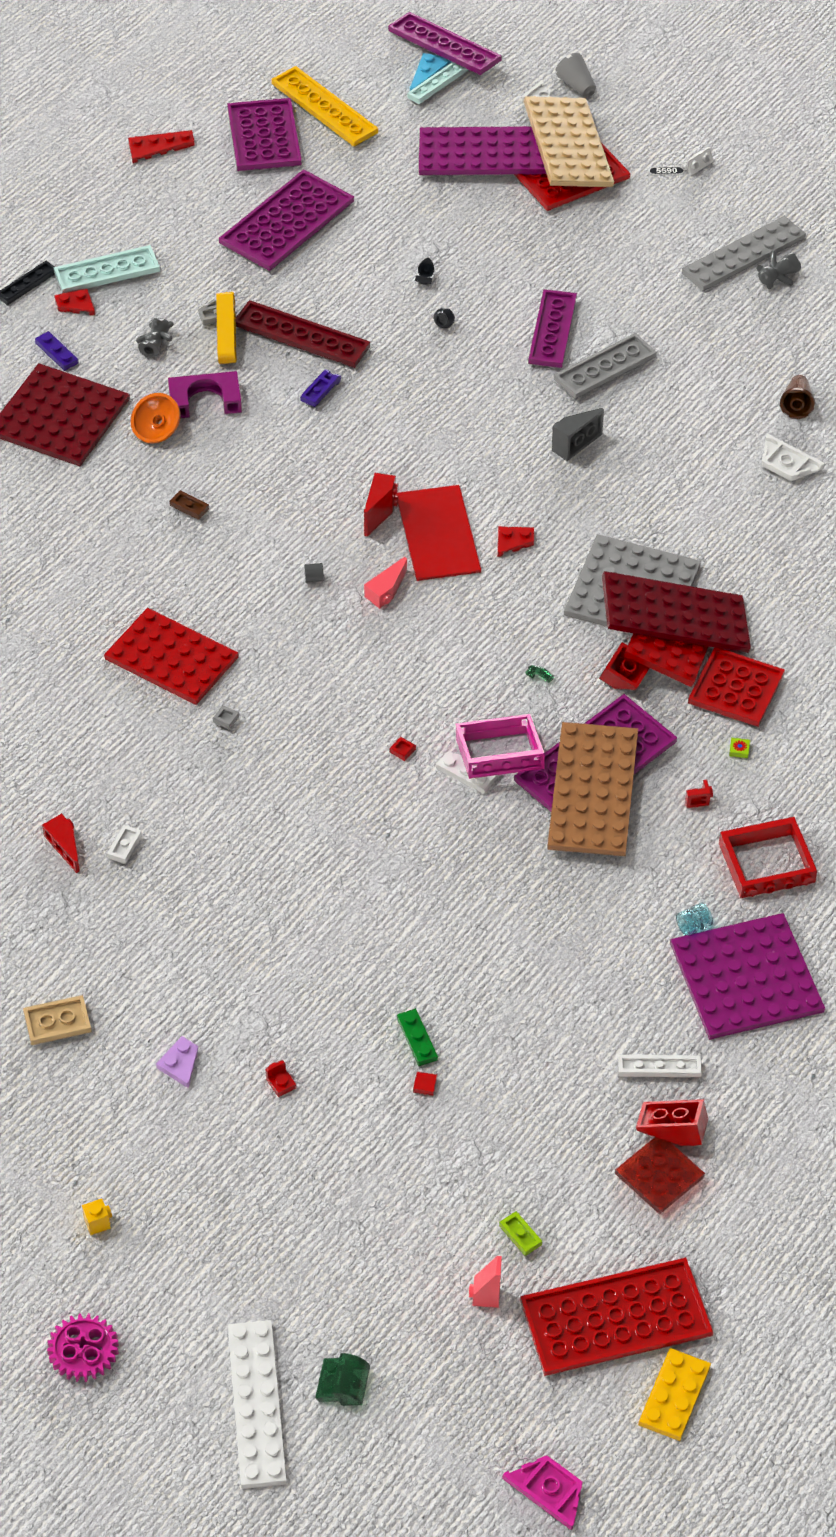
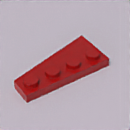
[128,130,195,163]

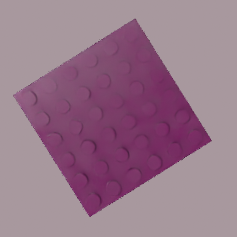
[670,913,825,1040]

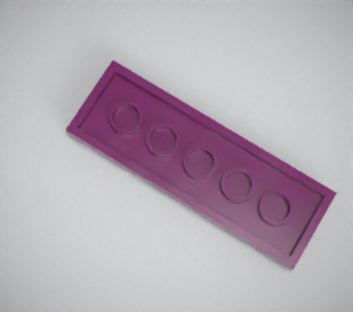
[528,289,577,368]

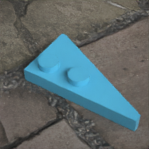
[410,53,452,91]

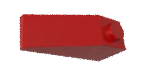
[42,813,80,873]

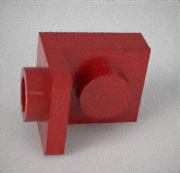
[685,779,713,808]
[265,1060,296,1097]

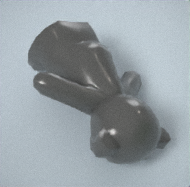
[756,251,801,289]
[136,318,174,357]

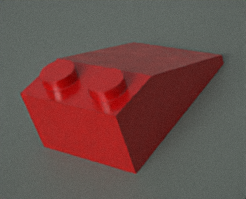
[364,473,399,536]
[636,1099,708,1146]

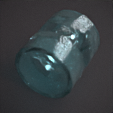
[676,902,713,936]

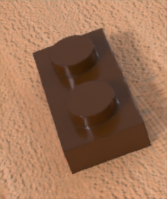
[169,490,209,520]

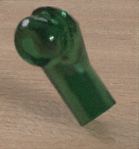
[525,665,554,683]

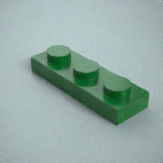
[397,1008,438,1067]

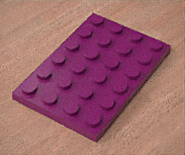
[227,98,302,171]

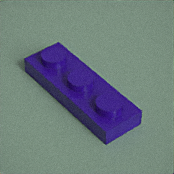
[35,331,79,371]

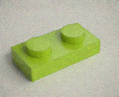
[499,1211,542,1256]

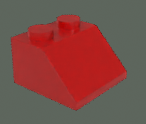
[599,642,649,690]

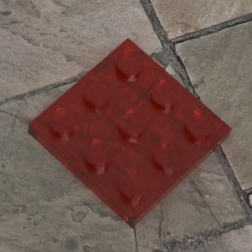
[615,1137,705,1214]

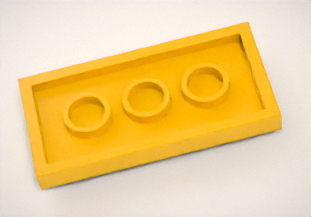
[638,1348,711,1441]

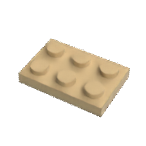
[23,995,92,1045]

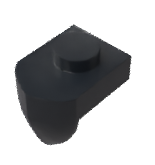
[415,257,434,285]

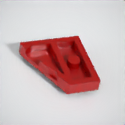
[54,289,95,315]

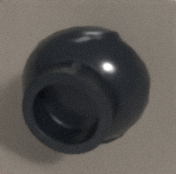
[433,308,455,328]

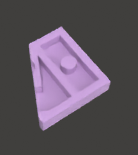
[156,1036,198,1088]

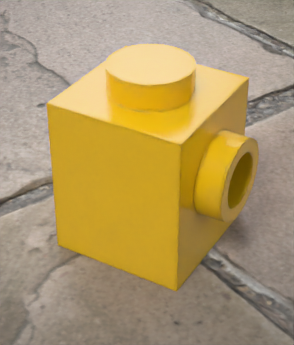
[82,1198,112,1236]

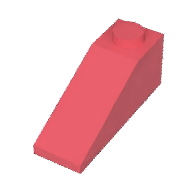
[364,557,407,609]
[469,1256,502,1308]

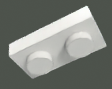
[107,825,142,864]

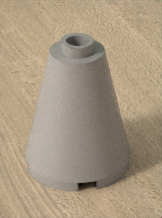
[556,52,596,97]

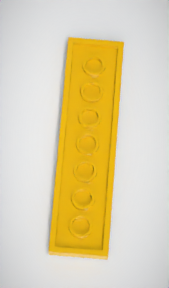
[271,66,378,147]

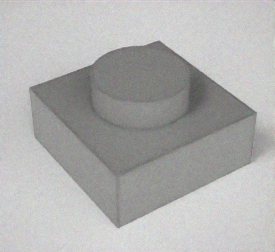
[213,705,239,730]

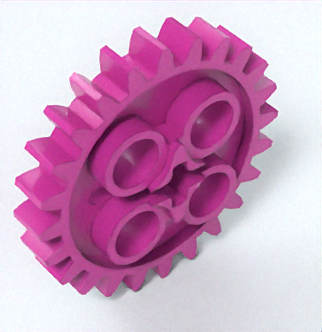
[47,1313,119,1382]

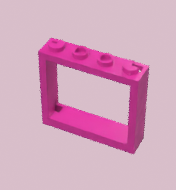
[455,714,545,779]

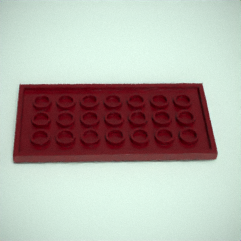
[602,571,751,653]

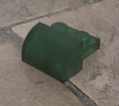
[315,1353,370,1406]

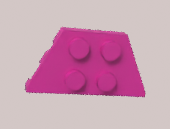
[502,1455,583,1530]

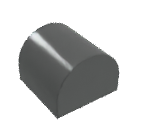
[304,563,324,583]

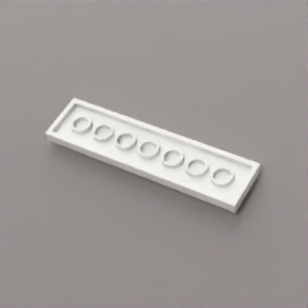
[228,1320,286,1489]

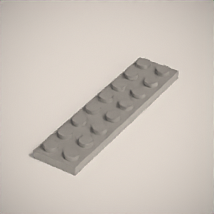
[682,215,806,291]

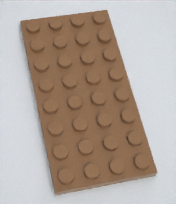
[547,722,638,856]

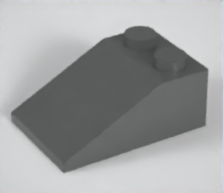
[552,408,604,461]

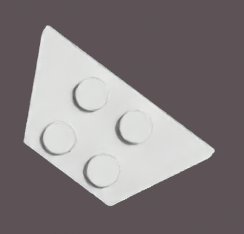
[761,434,825,481]

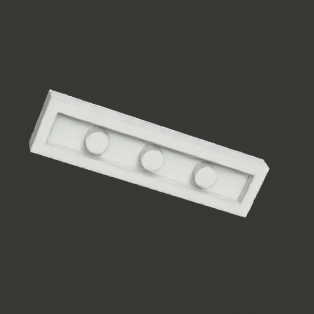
[618,1055,701,1077]

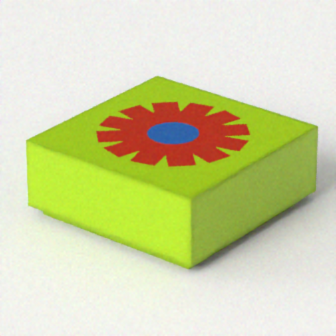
[729,737,750,758]

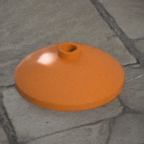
[131,393,180,444]

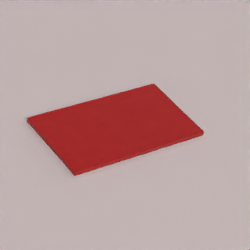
[396,485,481,581]

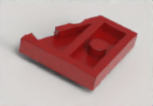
[497,526,534,557]

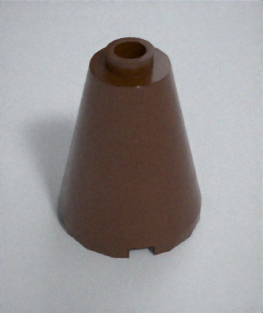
[780,375,815,419]

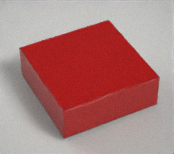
[389,737,416,761]
[413,1072,437,1096]

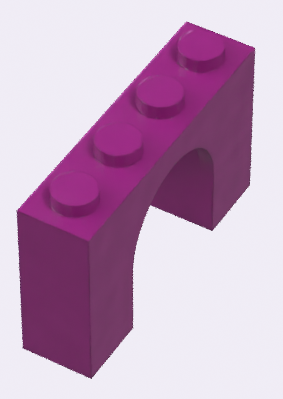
[168,371,242,419]

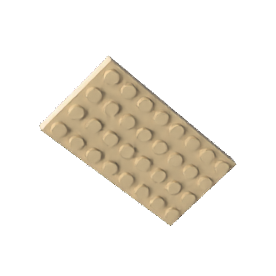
[524,96,614,187]

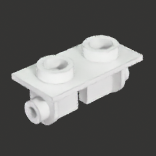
[681,147,714,176]

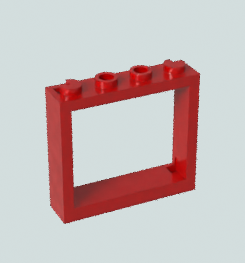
[719,817,817,898]

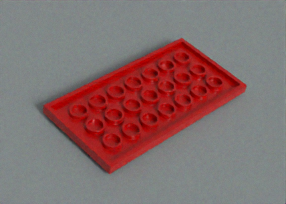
[520,1257,713,1376]

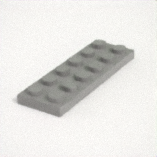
[554,333,657,399]

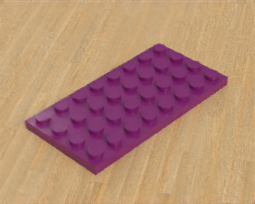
[419,126,546,175]
[219,169,354,271]
[514,694,677,812]

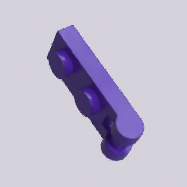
[300,369,341,407]

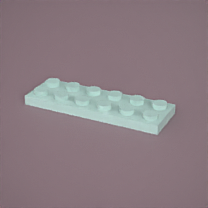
[54,245,160,293]

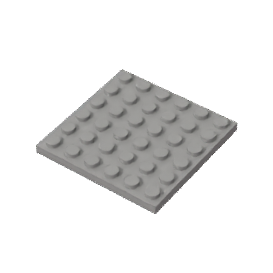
[564,534,701,627]

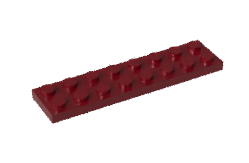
[236,300,370,368]

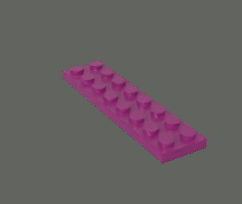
[388,12,502,75]

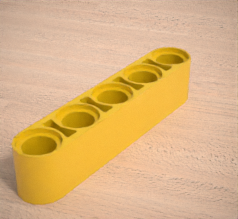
[216,292,237,364]

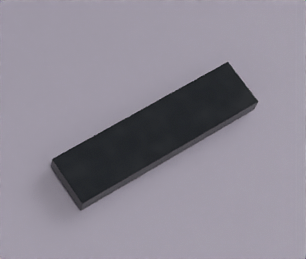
[0,260,55,306]

